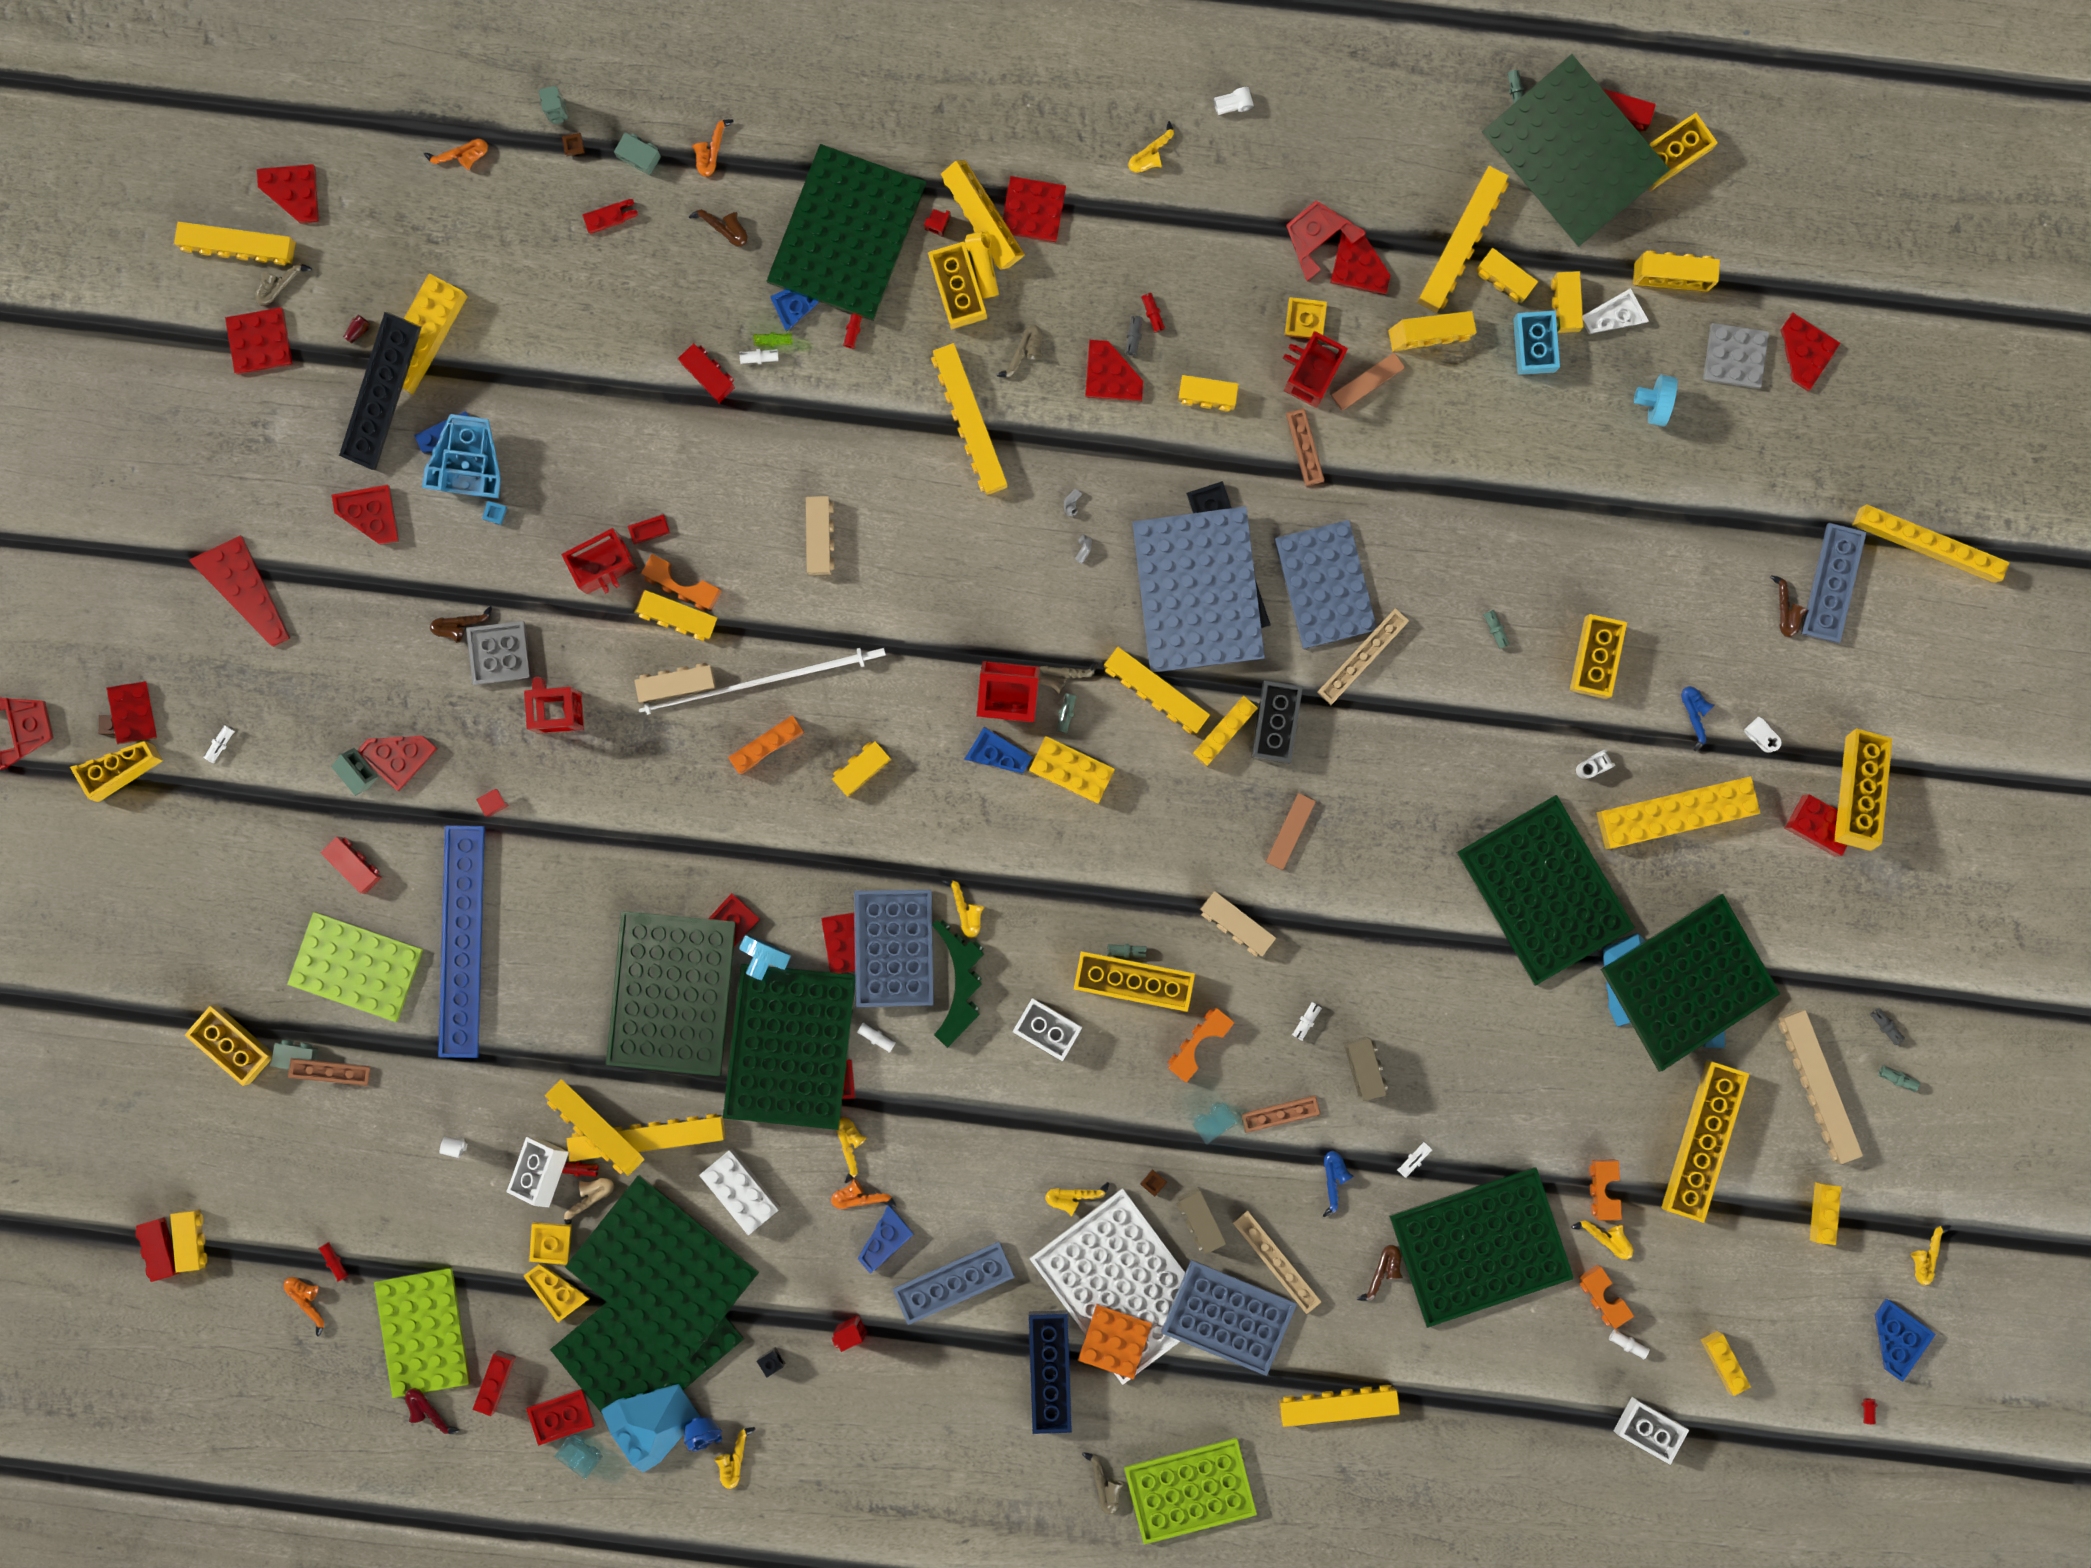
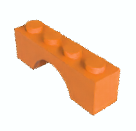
[641,554,722,612]
[728,715,805,775]
[1167,1007,1235,1083]

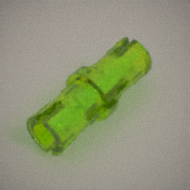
[753,332,793,347]

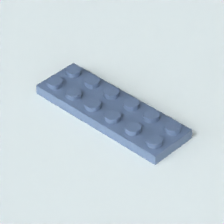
[1801,523,1866,644]
[892,1241,1015,1325]

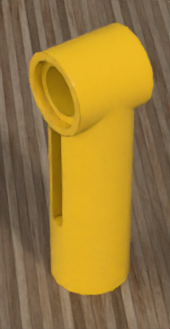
[965,231,999,299]

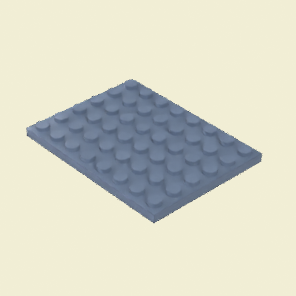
[1133,506,1265,673]

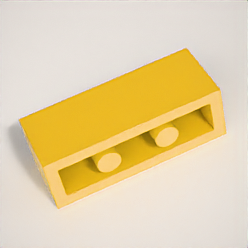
[1476,248,1538,304]
[1551,271,1583,333]
[1178,375,1239,412]
[832,741,891,797]
[1810,1182,1841,1245]
[170,1209,207,1272]
[1700,1331,1751,1396]

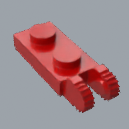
[582,199,638,234]

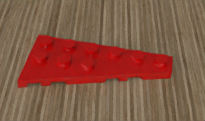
[189,535,291,647]

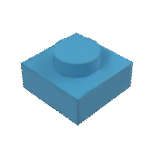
[482,501,507,525]
[1703,1031,1725,1048]

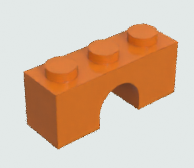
[1589,1159,1622,1221]
[1578,1264,1634,1329]

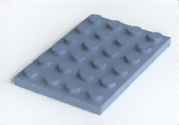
[1274,520,1377,649]
[854,890,933,1007]
[1161,1259,1297,1376]

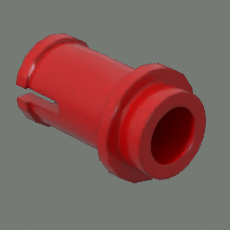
[1861,1398,1878,1425]

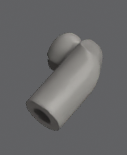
[1064,488,1082,517]
[1075,535,1092,564]

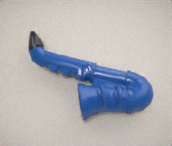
[1681,686,1714,752]
[1323,1151,1354,1217]

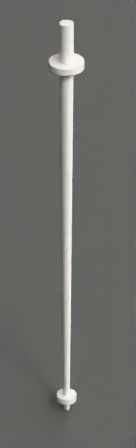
[639,648,886,715]

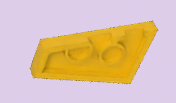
[524,1263,590,1322]

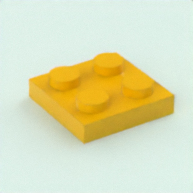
[1284,297,1327,339]
[529,1222,572,1265]

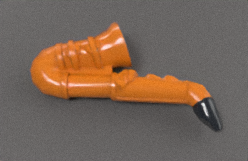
[692,119,734,177]
[424,139,488,171]
[831,1179,897,1209]
[283,1277,324,1337]

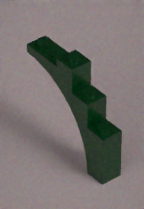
[932,920,984,1048]

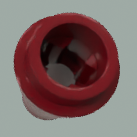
[343,315,370,344]

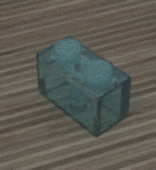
[1192,1101,1238,1145]
[554,1434,603,1480]

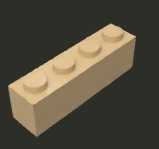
[806,496,835,575]
[635,663,717,704]
[1200,891,1276,957]

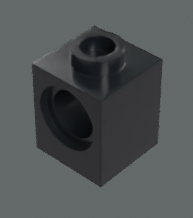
[756,1347,786,1378]

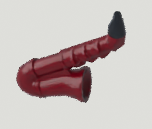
[405,1388,460,1434]

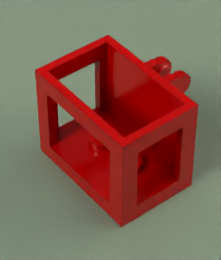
[1283,331,1348,408]
[561,528,638,594]
[976,661,1040,722]
[524,677,584,734]

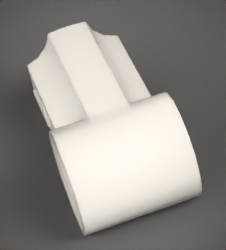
[1214,87,1254,115]
[440,1136,468,1158]

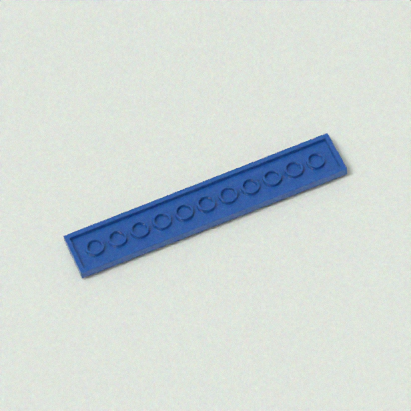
[438,826,485,1058]

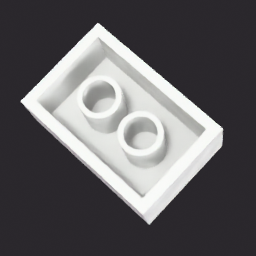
[1013,998,1082,1061]
[507,1137,569,1207]
[1614,1397,1689,1465]

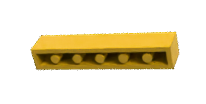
[941,160,1025,269]
[174,222,296,266]
[1104,647,1210,735]
[544,1079,645,1176]
[1279,1385,1399,1427]

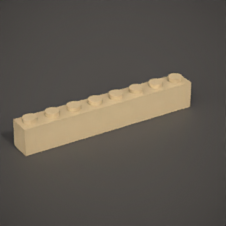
[1779,1010,1863,1164]

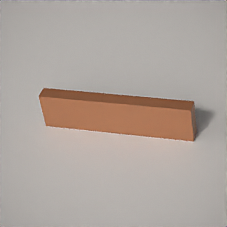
[1331,353,1405,411]
[1286,408,1325,487]
[1265,793,1316,870]
[288,1058,370,1086]
[1241,1095,1320,1133]

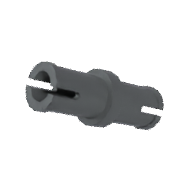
[1125,316,1143,356]
[1870,1008,1905,1045]

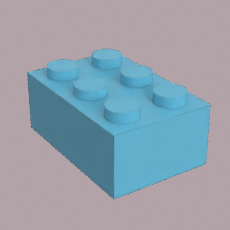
[1513,311,1560,375]

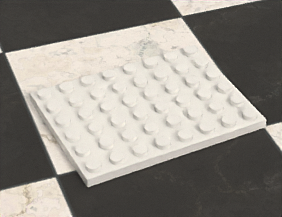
[1030,1188,1185,1385]

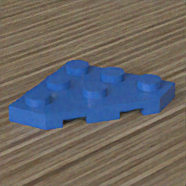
[1875,1299,1936,1382]

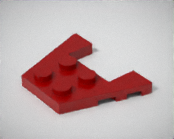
[1286,200,1366,282]
[0,697,53,770]

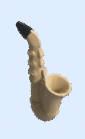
[564,1178,614,1225]

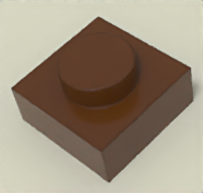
[562,133,585,157]
[98,715,115,735]
[1140,1169,1167,1197]

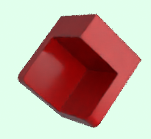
[924,209,951,237]
[476,789,509,817]

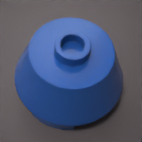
[684,1416,722,1452]

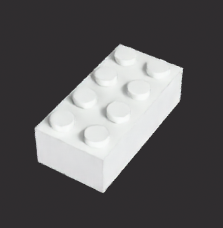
[699,1148,781,1235]

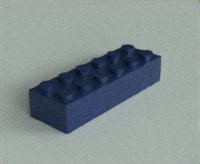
[1029,1310,1072,1434]

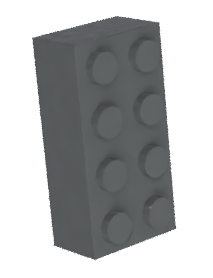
[1251,681,1303,764]

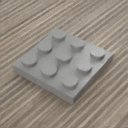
[1703,323,1769,389]
[466,621,531,685]

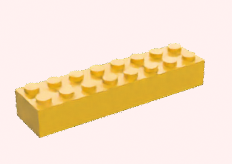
[1596,776,1761,850]
[1661,1061,1749,1223]

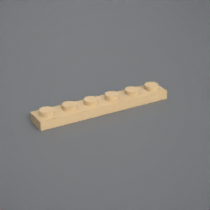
[1317,608,1409,705]
[1232,1210,1321,1314]

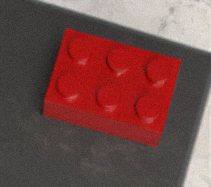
[1784,794,1848,857]

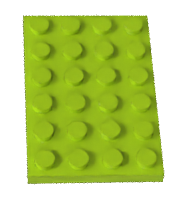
[287,912,424,1022]
[374,1268,471,1398]
[1124,1437,1257,1545]

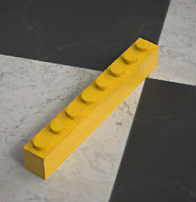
[1417,166,1509,313]
[931,343,1008,496]
[1852,504,2010,583]
[566,1113,726,1162]

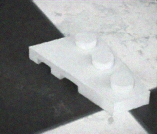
[1583,288,1649,334]

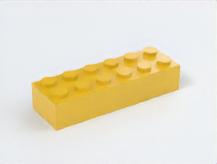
[402,273,468,395]
[1835,728,1893,851]
[1073,951,1195,1012]

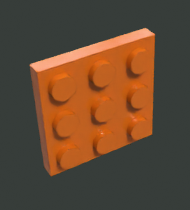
[1078,1303,1152,1380]

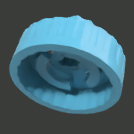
[1634,374,1678,426]
[739,935,791,980]

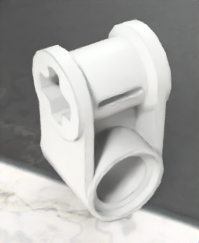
[1744,717,1782,753]
[1576,749,1615,779]

